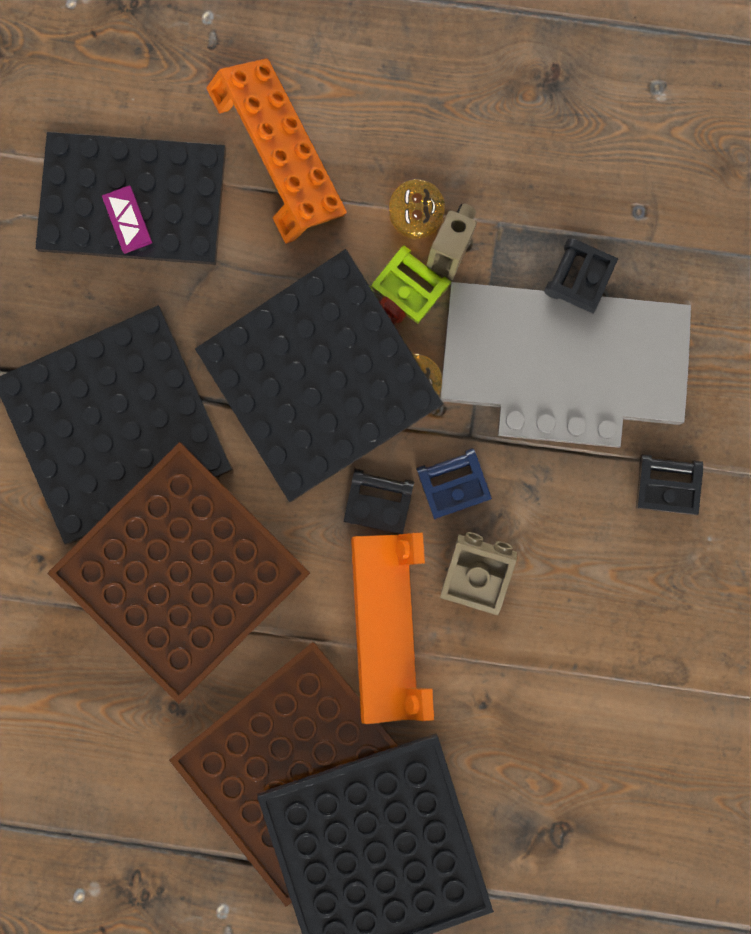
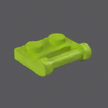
[371,245,451,324]

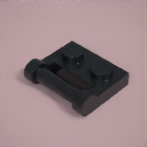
[544,238,618,314]
[636,454,703,516]
[343,468,414,534]

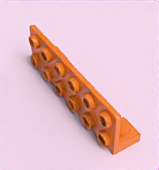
[206,58,347,244]
[351,533,434,724]

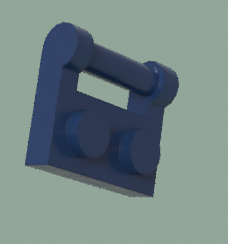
[416,448,492,519]

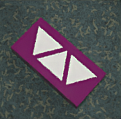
[102,185,152,254]

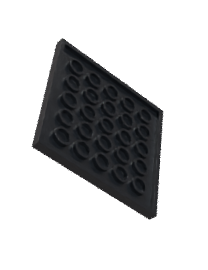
[195,249,444,502]
[0,305,233,545]
[257,733,494,934]

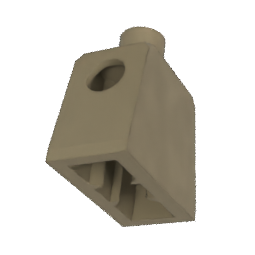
[426,204,477,281]

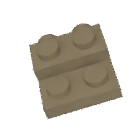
[440,532,517,616]

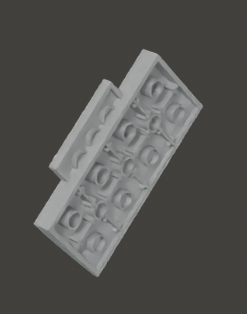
[440,282,691,448]

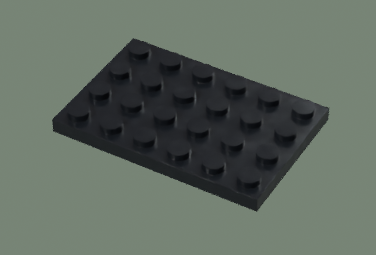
[35,132,226,265]

